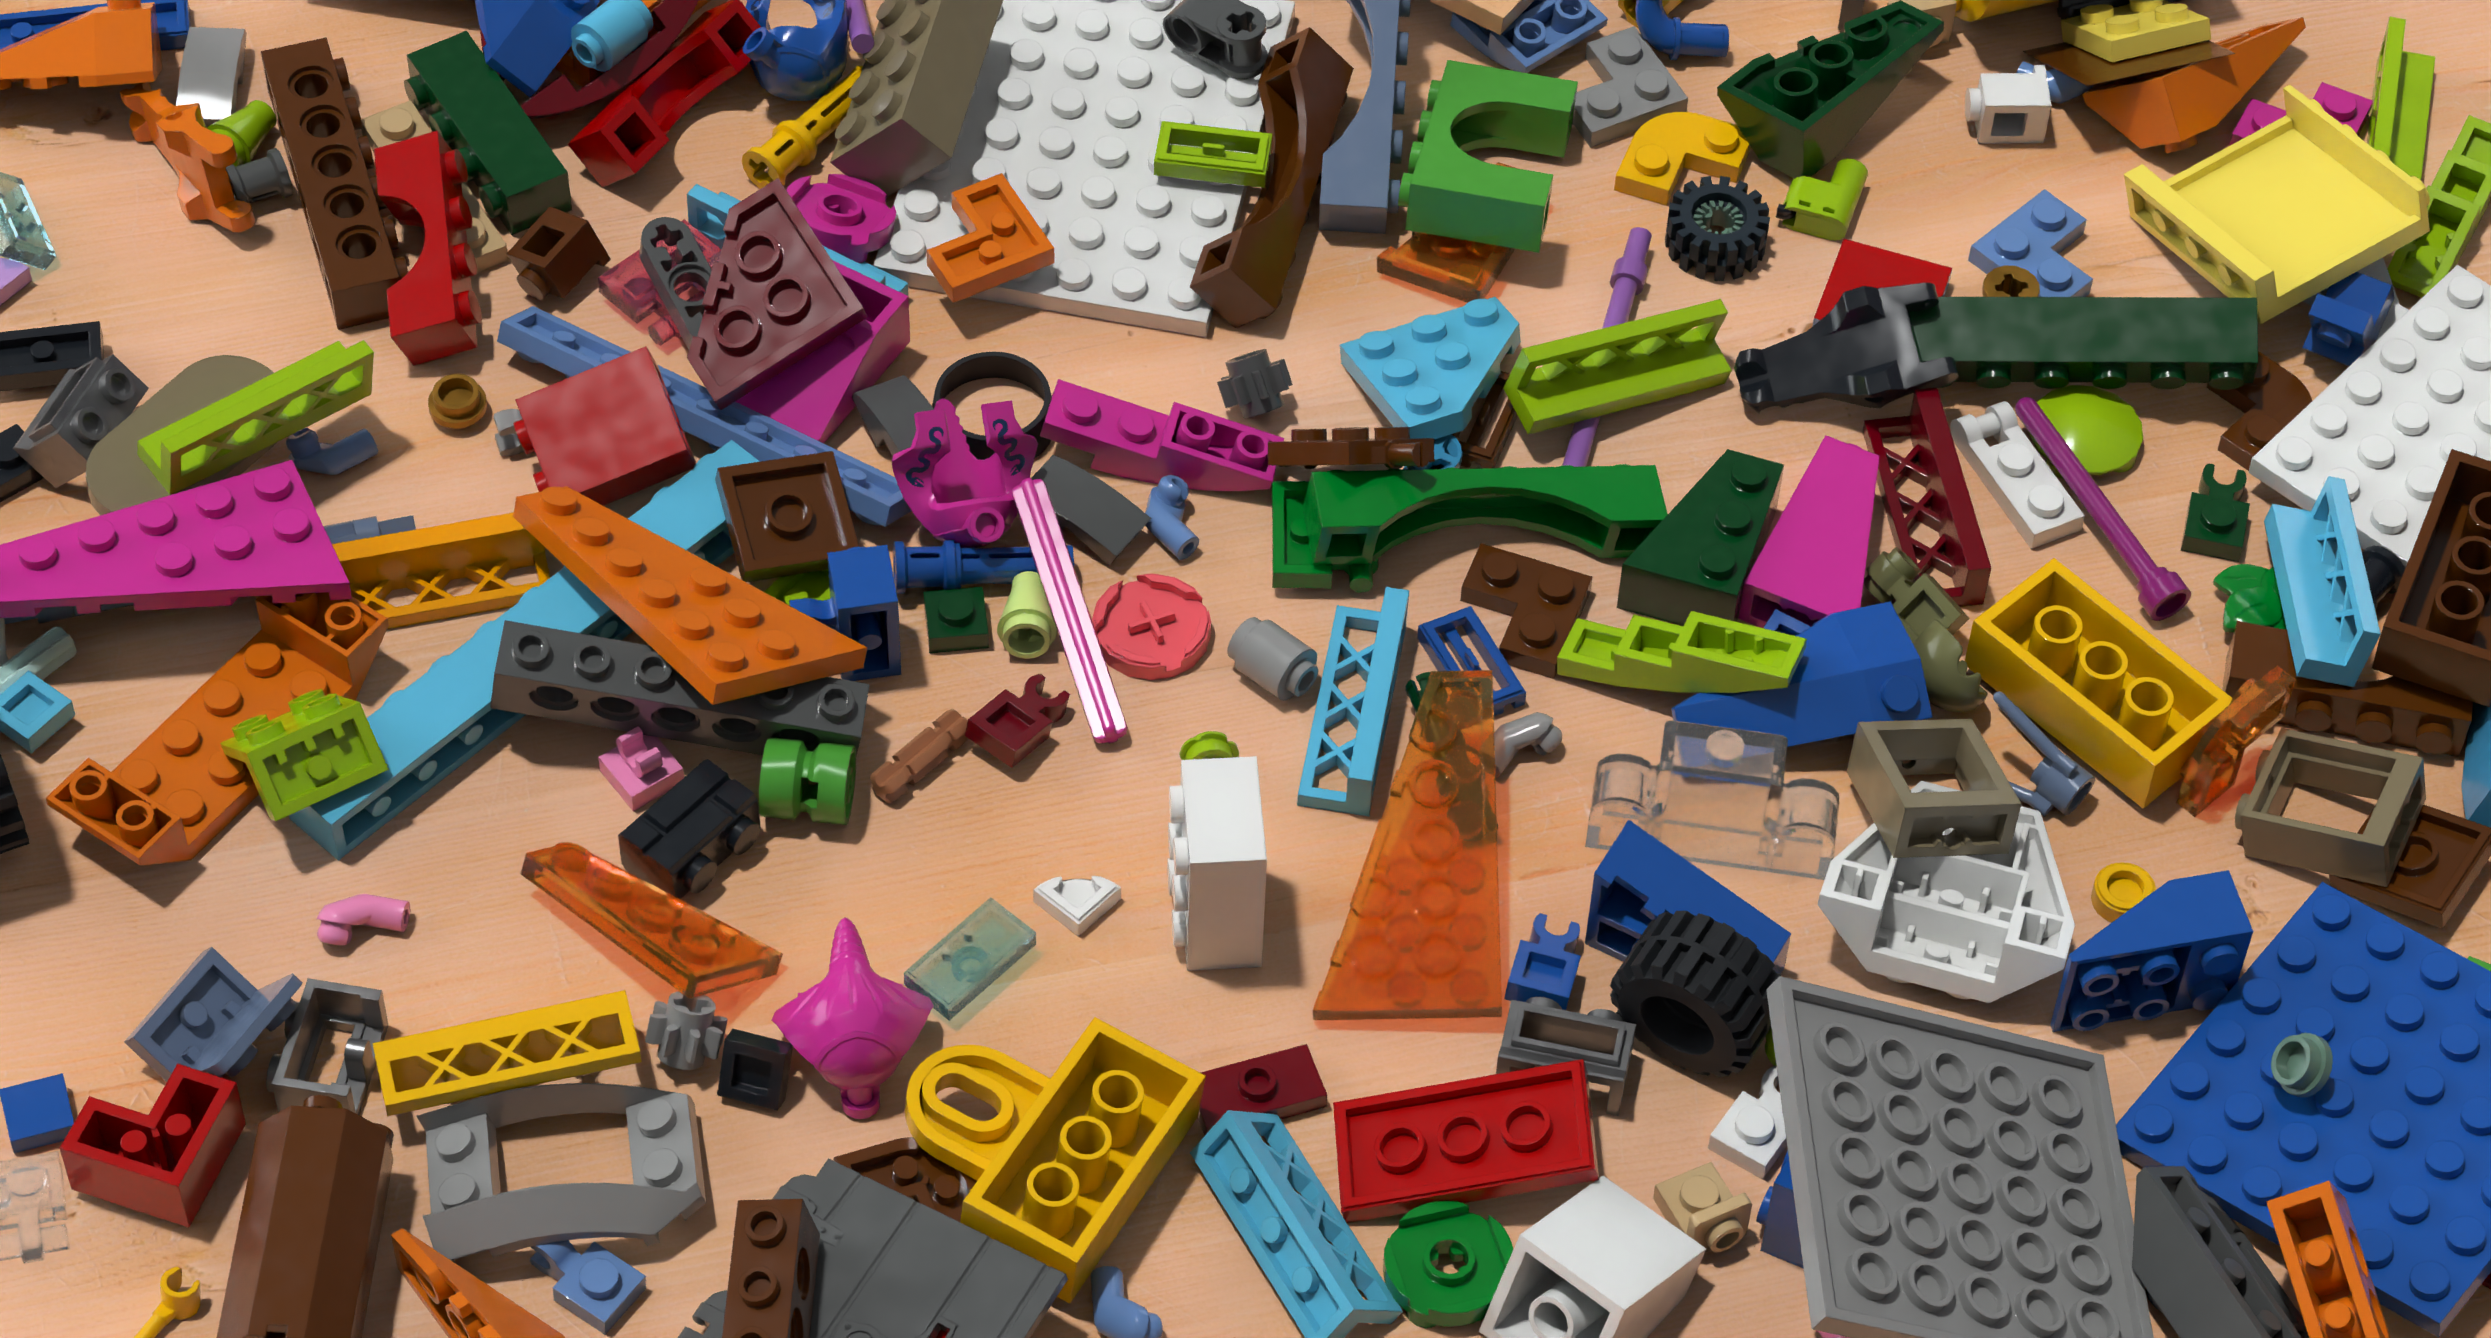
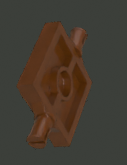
[1268,427,1434,469]

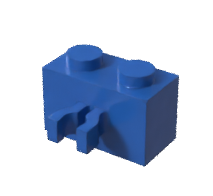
[789,545,901,681]

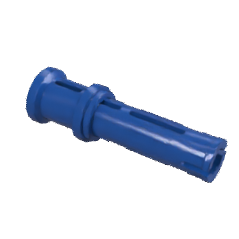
[893,540,1074,594]

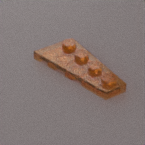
[520,842,783,999]

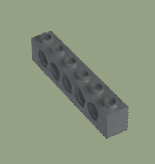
[490,620,869,757]

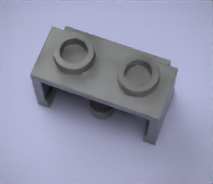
[13,354,149,488]
[266,978,389,1115]
[1496,997,1636,1116]

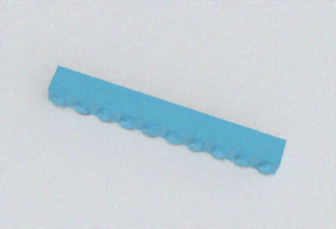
[289,440,760,861]

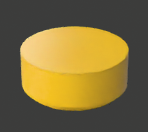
[2091,862,2156,923]

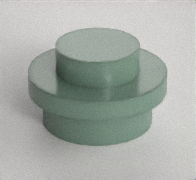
[2271,1033,2333,1098]

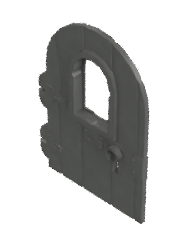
[678,1158,1068,1338]

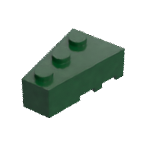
[1617,449,1784,626]

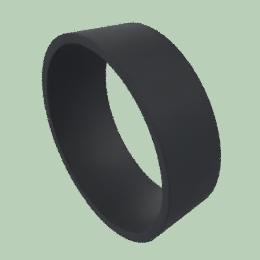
[932,352,1052,460]

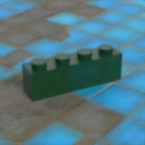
[404,31,572,235]

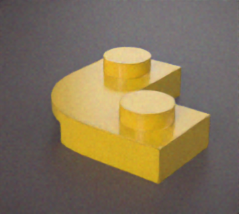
[1614,112,1752,206]

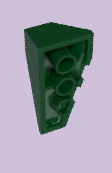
[1717,0,1944,179]

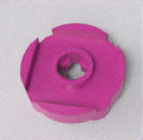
[786,174,896,263]

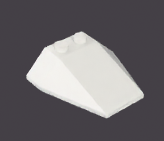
[1817,780,2075,1003]

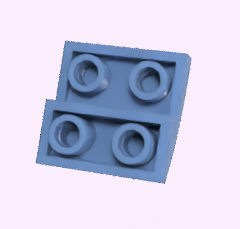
[1450,0,1608,73]

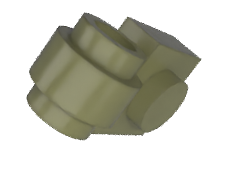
[1863,547,1970,643]

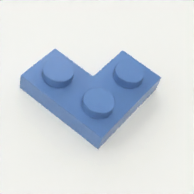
[1968,189,2093,297]

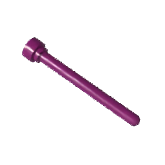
[2015,397,2191,621]

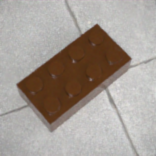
[2372,449,2491,707]

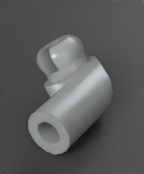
[1474,712,1562,779]

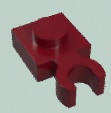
[965,674,1070,768]

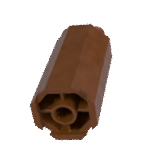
[217,1095,394,1338]

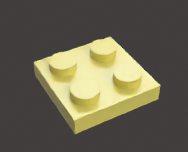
[2061,0,2211,63]

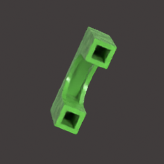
[1398,60,1578,253]

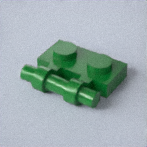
[1272,481,1379,593]

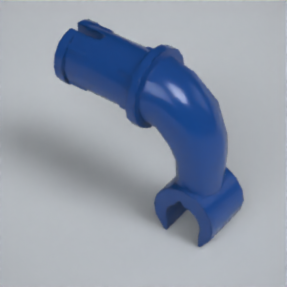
[1635,0,1729,60]

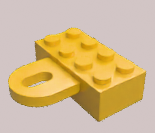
[905,1017,1206,1303]

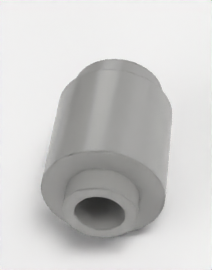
[1227,617,1318,701]

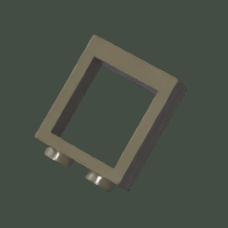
[1847,719,2021,858]
[2235,728,2426,887]

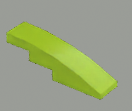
[2387,115,2491,298]
[1557,611,1807,693]

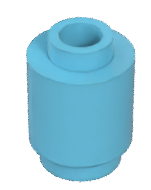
[571,0,653,72]

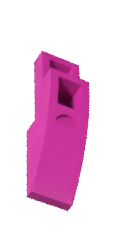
[1040,379,1284,491]

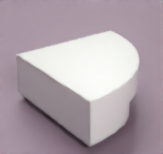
[1033,876,1121,937]

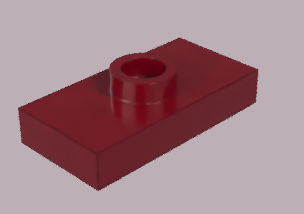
[1198,1044,1327,1136]

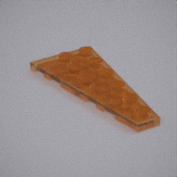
[1312,670,1502,1020]

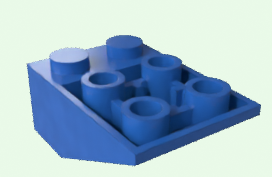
[2050,870,2253,1032]

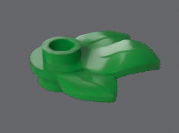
[2213,564,2287,633]

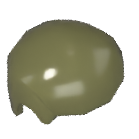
[1913,620,1988,713]

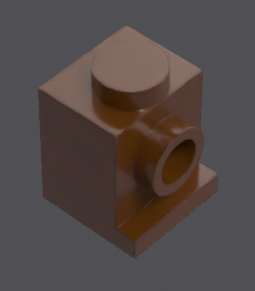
[506,207,611,300]

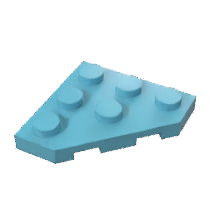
[1339,297,1521,439]

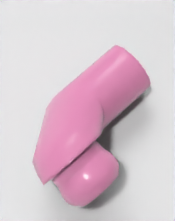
[317,894,410,945]

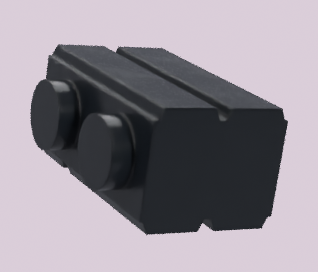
[618,759,761,905]

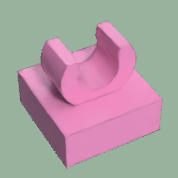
[598,726,684,811]

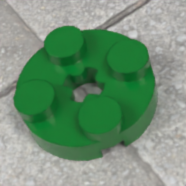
[1383,1201,1513,1328]

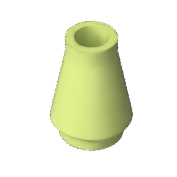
[997,571,1057,659]

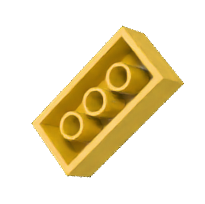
[1965,558,2236,809]

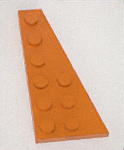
[513,486,867,705]

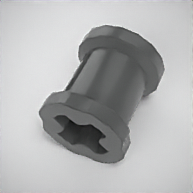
[226,148,293,203]

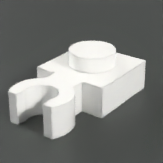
[1708,1065,1787,1180]

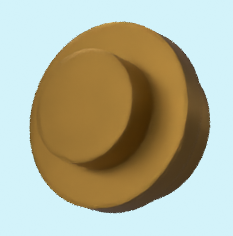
[428,374,487,429]

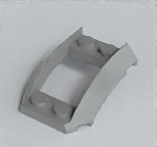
[416,1083,706,1263]

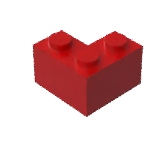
[59,1063,246,1228]

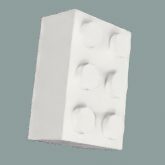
[1167,756,1267,971]

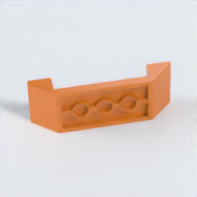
[46,592,389,866]

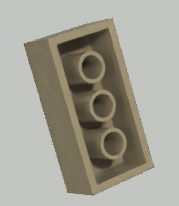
[830,0,1003,197]

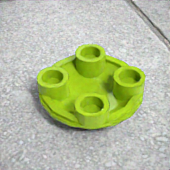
[2029,385,2143,478]

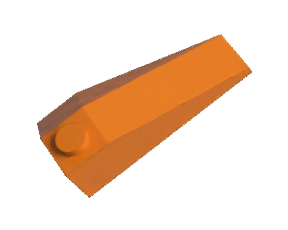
[0,0,163,90]
[391,1228,565,1338]

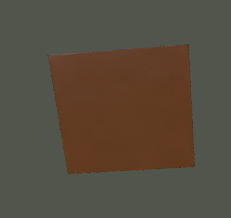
[2023,40,2235,86]

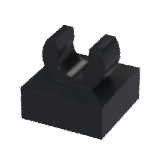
[717,1029,793,1111]

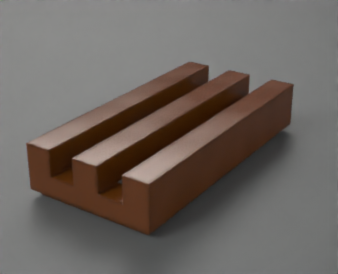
[1451,371,1518,468]

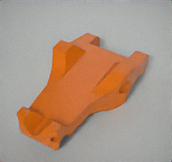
[120,82,256,232]

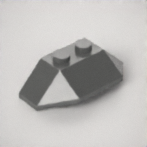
[2132,1166,2309,1338]

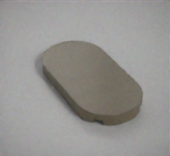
[86,355,277,515]

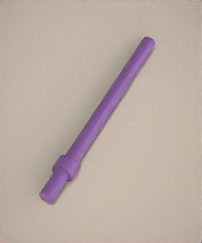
[1562,227,1652,467]

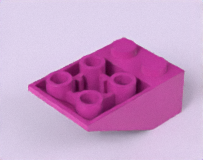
[735,260,910,443]

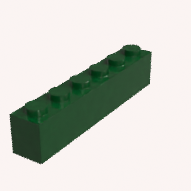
[1909,297,2258,390]

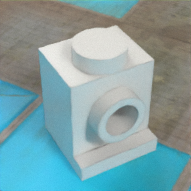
[1965,65,2052,144]

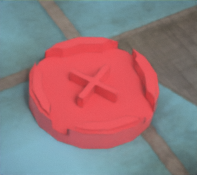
[1092,573,1211,680]

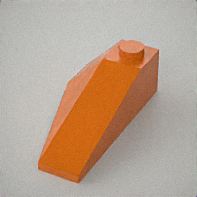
[2082,17,2306,153]

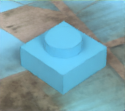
[0,670,75,754]

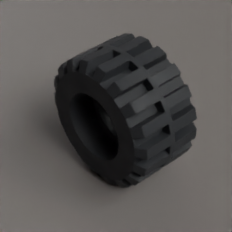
[1610,911,1781,1077]

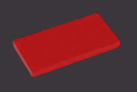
[1333,1059,1599,1223]

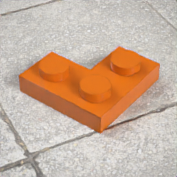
[926,173,1055,303]

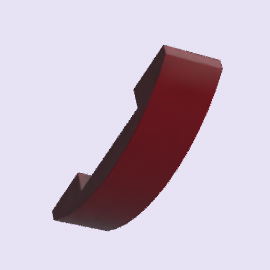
[520,0,698,119]

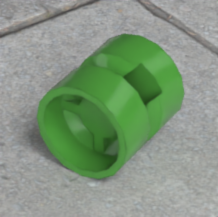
[759,737,856,825]

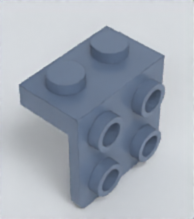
[124,947,303,1082]

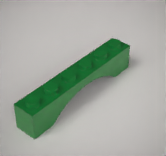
[1303,464,1668,565]

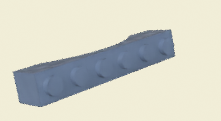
[1319,0,1411,234]

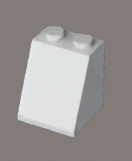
[1478,1176,1706,1338]

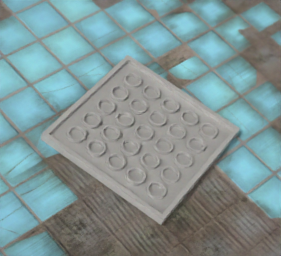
[1766,976,2154,1338]

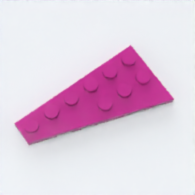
[0,460,352,618]

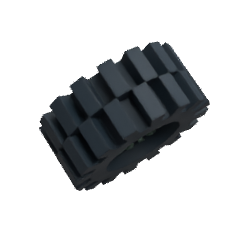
[1665,176,1770,281]

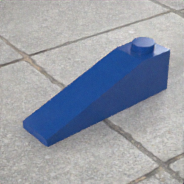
[1671,602,1933,767]

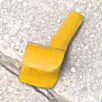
[134,1267,201,1338]

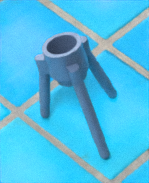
[1993,691,2095,817]

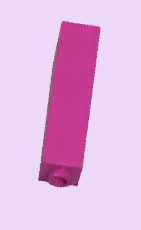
[1738,435,1880,628]

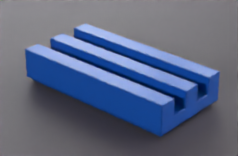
[1417,606,1526,725]

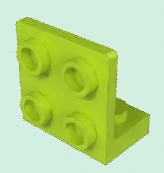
[220,689,389,821]

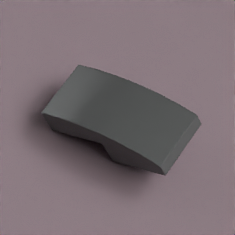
[852,375,934,457]
[1031,455,1151,565]

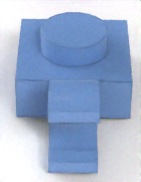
[530,1240,646,1335]

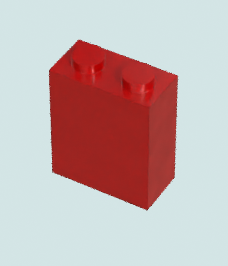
[513,346,696,505]

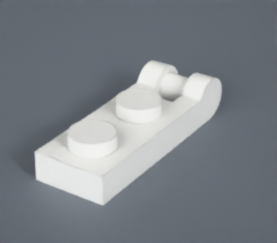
[1950,401,2085,549]

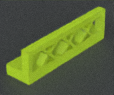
[2367,17,2435,180]
[1503,299,1732,435]
[137,340,374,495]

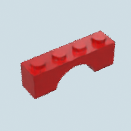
[567,0,761,188]
[374,131,482,366]

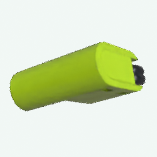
[1776,158,1868,241]

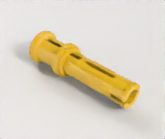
[742,66,863,189]

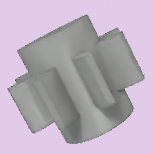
[645,991,728,1070]

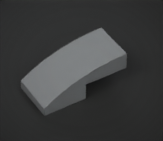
[176,27,247,127]

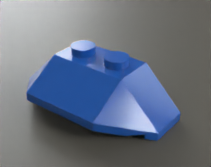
[475,0,600,97]

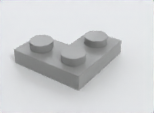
[1573,26,1688,148]

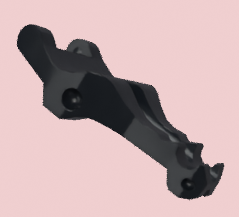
[1734,282,1958,413]

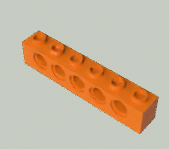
[2266,1181,2391,1338]

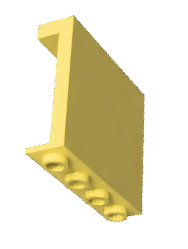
[2124,85,2430,324]

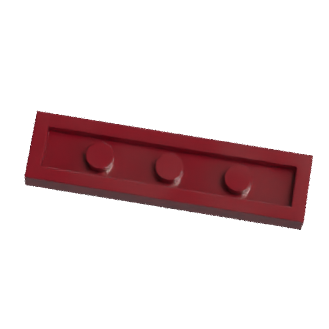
[1862,387,1991,607]

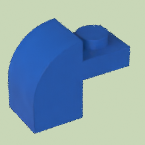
[2302,272,2394,366]

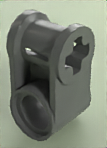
[1163,0,1268,79]

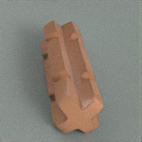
[870,709,969,803]

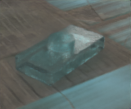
[0,172,57,270]
[904,897,1036,1021]

